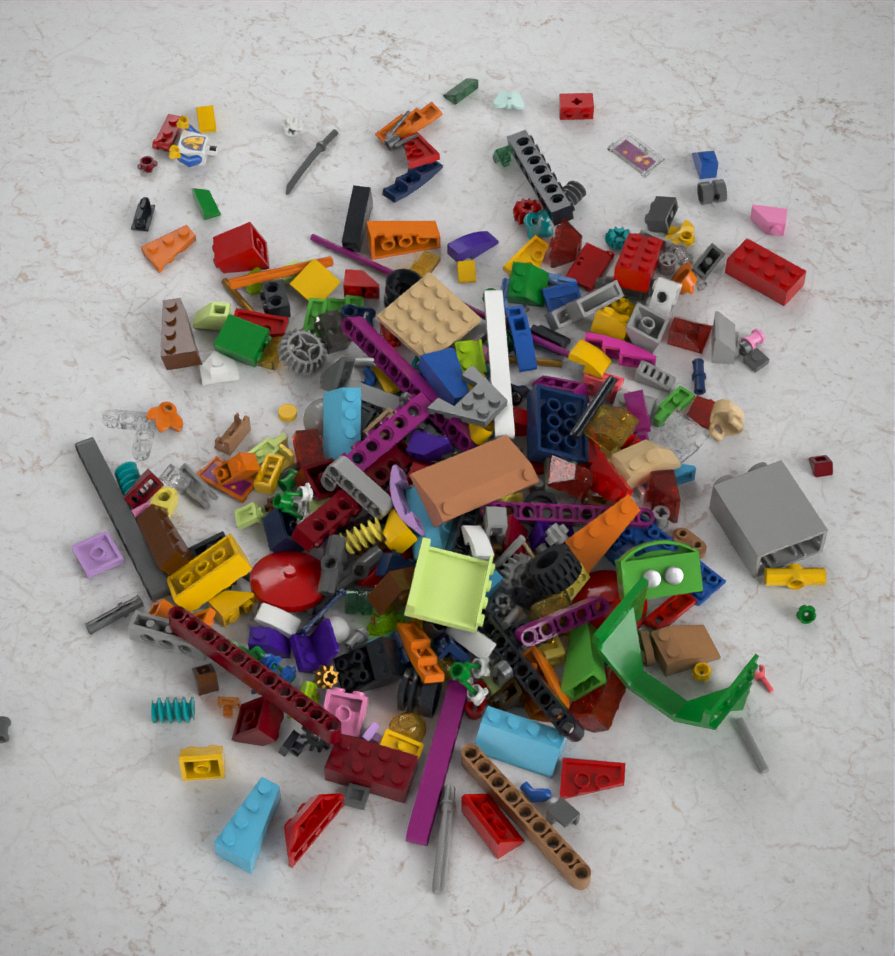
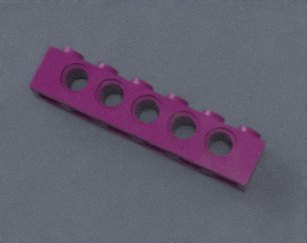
[339,392,432,471]

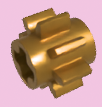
[313,665,339,690]

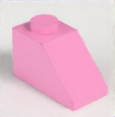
[750,204,787,236]

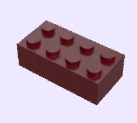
[324,734,418,804]

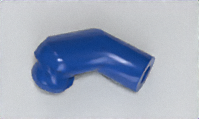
[361,366,377,387]
[520,782,552,803]

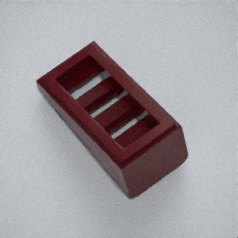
[123,469,164,509]

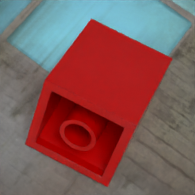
[212,222,270,273]

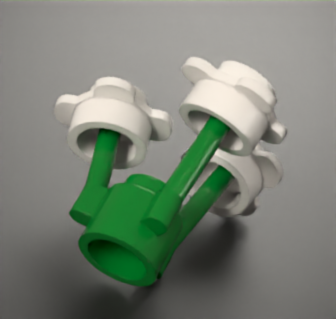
[273,483,313,524]
[449,656,490,706]

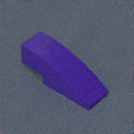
[447,231,499,262]

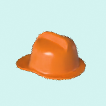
[671,262,697,295]

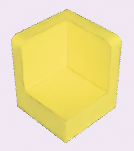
[538,635,566,667]

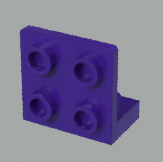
[289,618,339,674]

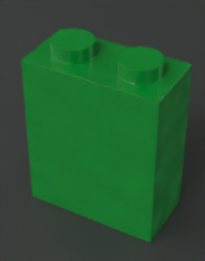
[213,314,272,367]

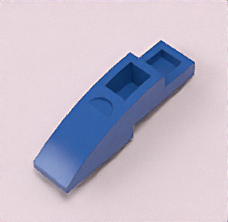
[505,305,537,372]

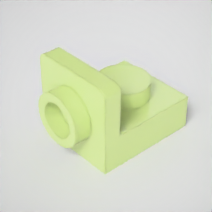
[234,502,267,530]

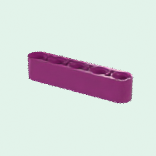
[514,596,610,646]

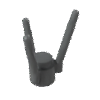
[384,111,419,151]

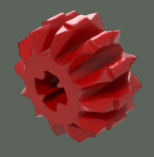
[513,198,542,227]

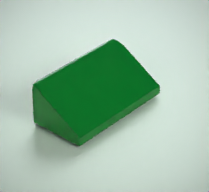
[192,188,221,220]

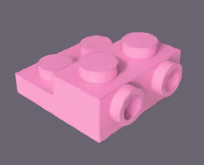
[323,687,369,739]

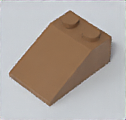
[650,625,721,677]

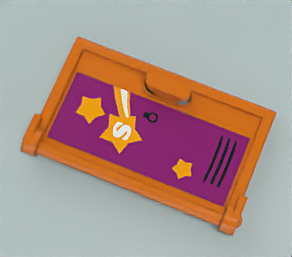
[197,456,256,504]

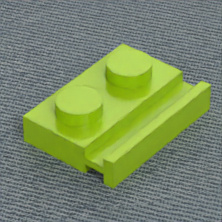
[454,339,487,375]

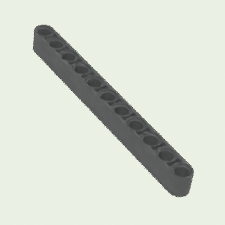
[75,437,171,602]

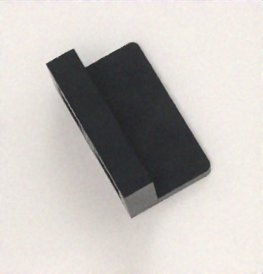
[530,324,571,355]

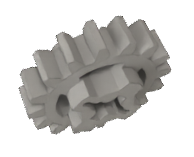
[500,553,533,597]

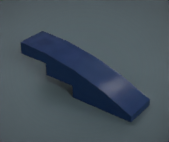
[382,161,443,203]

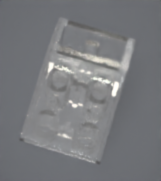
[649,408,710,464]

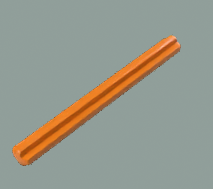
[229,256,334,289]

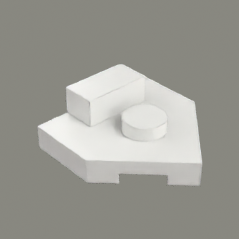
[199,351,239,385]

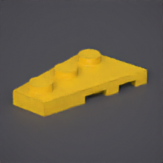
[502,235,549,276]

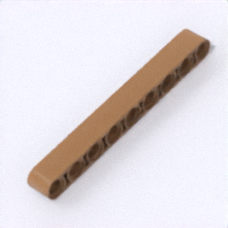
[461,744,591,890]

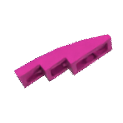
[585,332,657,368]

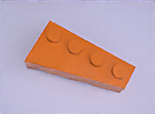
[366,221,440,260]
[563,494,640,573]

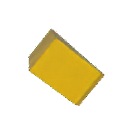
[196,105,217,133]

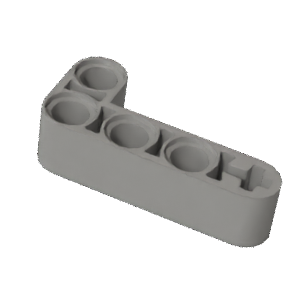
[321,456,395,519]

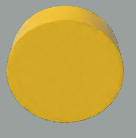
[278,404,297,422]

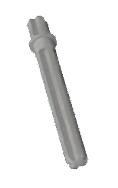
[432,785,456,895]

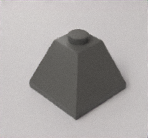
[320,357,356,391]

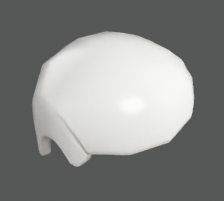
[320,615,350,645]

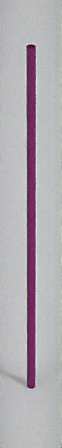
[310,234,585,366]

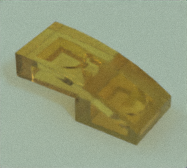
[410,250,441,278]

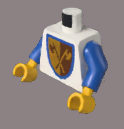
[169,115,218,167]

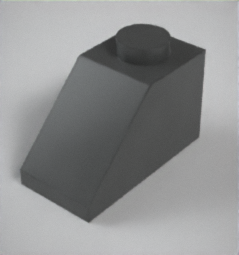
[692,243,725,281]

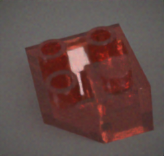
[549,219,583,268]

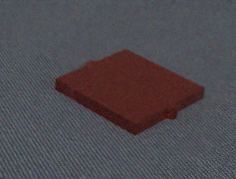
[684,395,716,430]

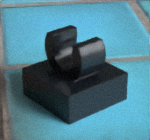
[278,730,305,757]

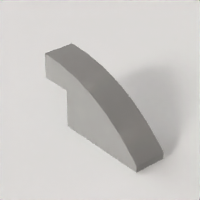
[544,280,624,331]

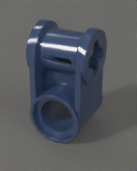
[341,304,376,327]

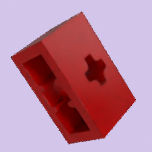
[558,93,594,120]

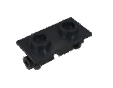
[131,197,155,232]
[512,585,556,617]

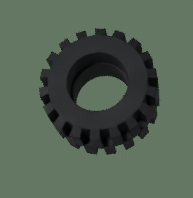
[527,544,582,596]

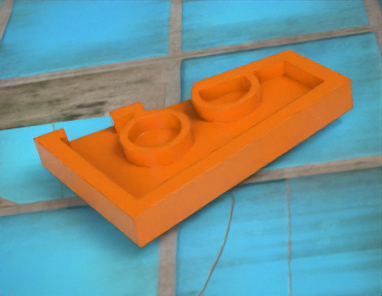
[141,225,196,273]

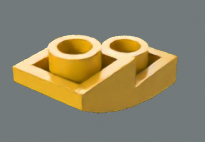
[372,366,401,395]

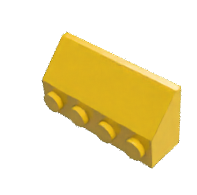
[166,533,252,613]

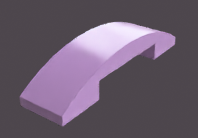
[390,464,426,537]

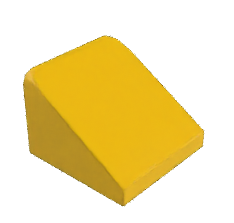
[457,260,476,283]

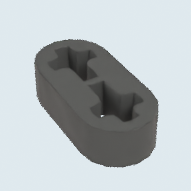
[490,660,513,688]

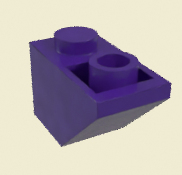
[406,430,453,463]

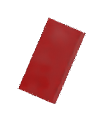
[461,794,525,859]

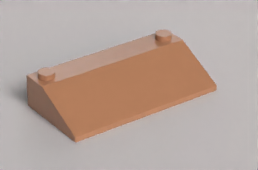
[410,435,539,528]

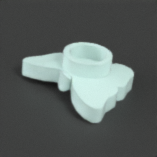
[493,90,525,110]

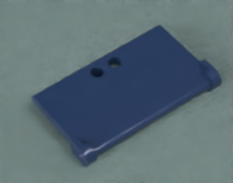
[295,588,347,635]

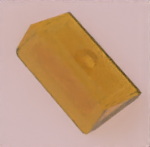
[258,336,283,371]

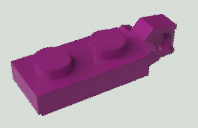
[623,389,651,441]

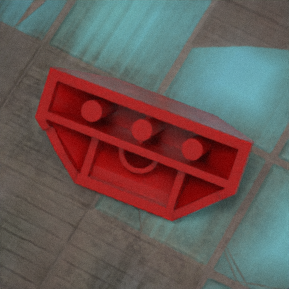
[284,793,345,868]

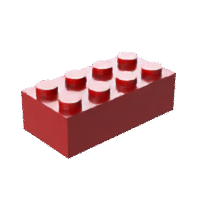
[613,233,663,293]
[725,238,807,306]

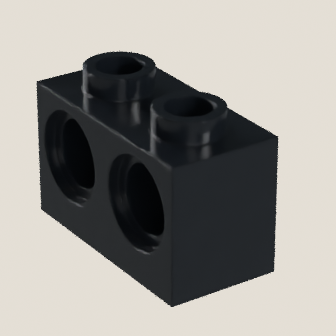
[259,279,291,318]

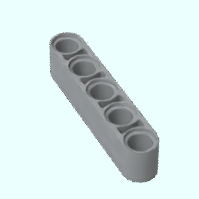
[342,379,428,430]

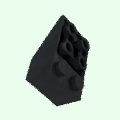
[333,636,404,694]

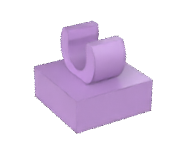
[360,721,383,744]

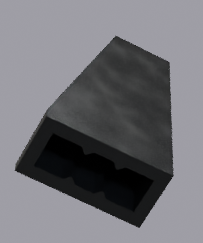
[341,185,373,252]

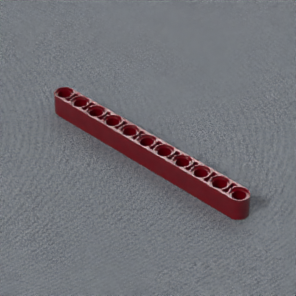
[168,606,342,744]

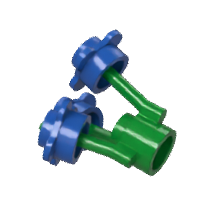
[248,646,297,695]

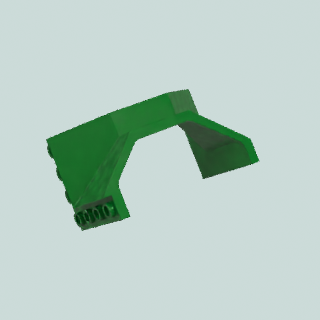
[592,576,759,730]

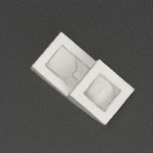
[461,525,494,559]
[254,603,301,638]

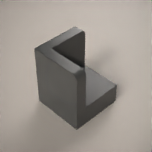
[546,797,580,828]

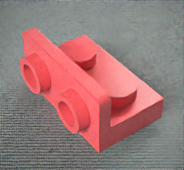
[582,373,625,403]

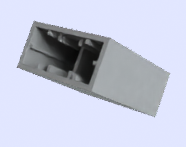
[709,460,828,578]

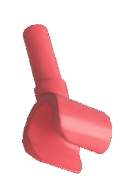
[754,664,774,693]

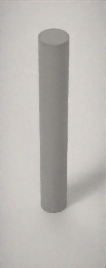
[493,535,526,571]
[501,605,524,629]
[735,718,769,774]

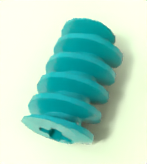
[114,461,146,504]
[151,697,195,723]

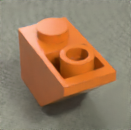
[213,453,261,487]

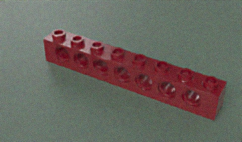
[292,446,412,553]

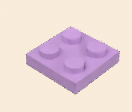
[71,531,124,579]

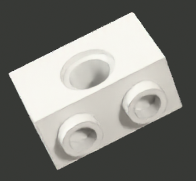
[646,277,683,319]

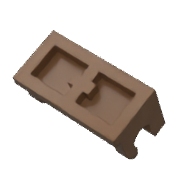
[214,413,251,456]

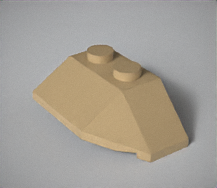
[610,440,681,489]

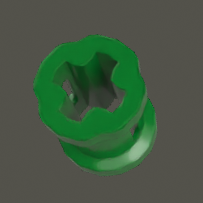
[277,469,298,492]

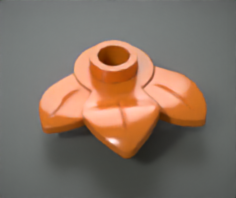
[146,401,183,433]

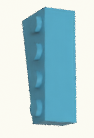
[214,777,281,875]

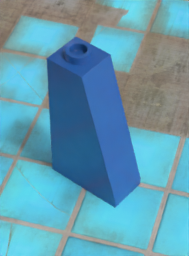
[418,347,470,406]

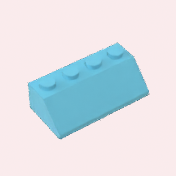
[323,388,362,464]
[404,488,453,561]
[475,706,566,779]

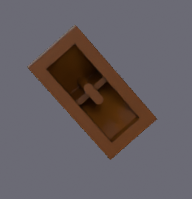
[192,663,219,696]

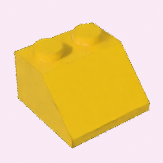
[179,745,225,781]

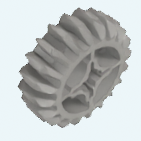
[277,328,327,376]

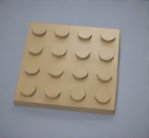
[377,272,481,358]

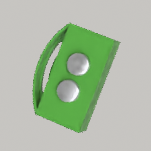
[615,540,703,600]

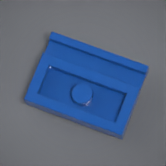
[542,281,581,313]

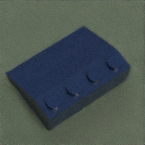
[527,384,589,464]

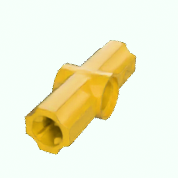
[764,563,826,590]

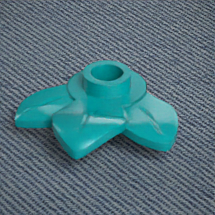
[524,210,553,240]

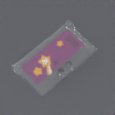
[607,132,665,178]

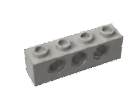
[128,610,207,660]

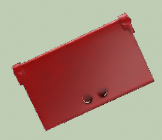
[565,242,615,292]

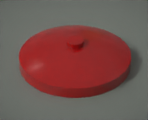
[250,551,326,612]
[567,570,648,631]

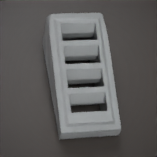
[635,360,676,393]

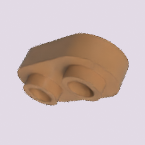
[672,528,707,559]
[638,629,655,667]

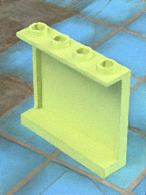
[404,537,495,633]

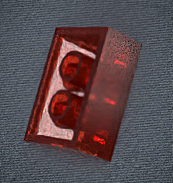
[569,667,626,733]

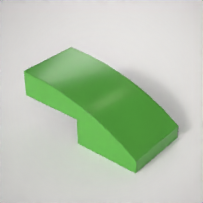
[326,295,364,316]

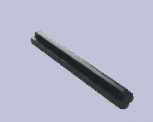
[570,375,617,440]

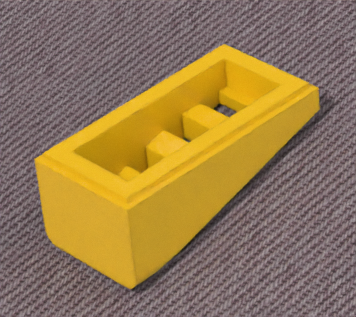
[253,453,285,495]

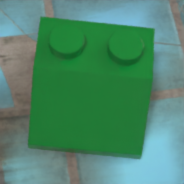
[508,262,549,307]

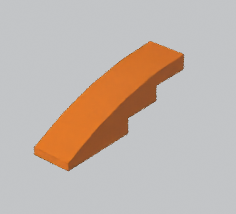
[375,101,443,145]
[396,621,445,684]

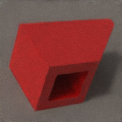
[343,269,380,299]

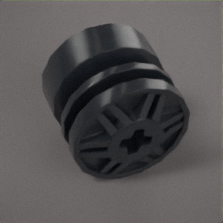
[384,268,422,308]
[397,669,442,718]

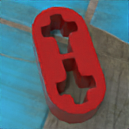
[465,682,488,720]

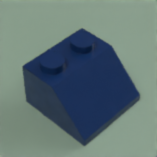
[262,508,306,552]

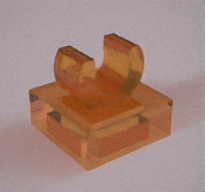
[217,696,241,718]

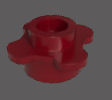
[137,156,158,173]

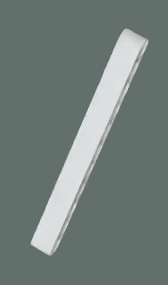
[484,290,515,439]

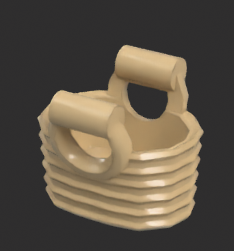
[708,399,744,442]

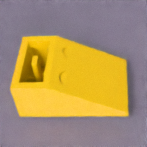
[590,298,636,342]

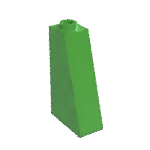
[561,622,607,702]

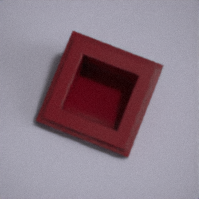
[809,455,833,477]

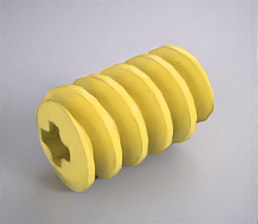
[340,517,384,554]

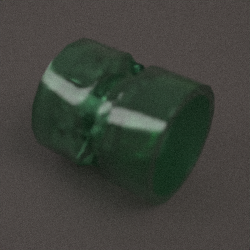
[345,588,375,616]

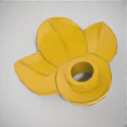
[664,220,695,247]

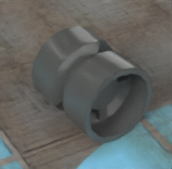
[697,179,727,205]

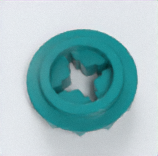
[605,226,632,249]

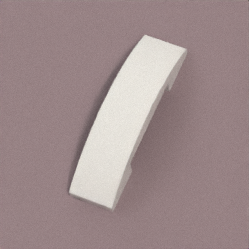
[445,627,497,659]

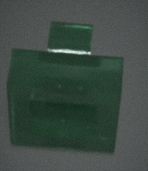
[492,145,513,167]

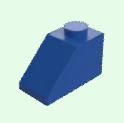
[692,151,718,179]

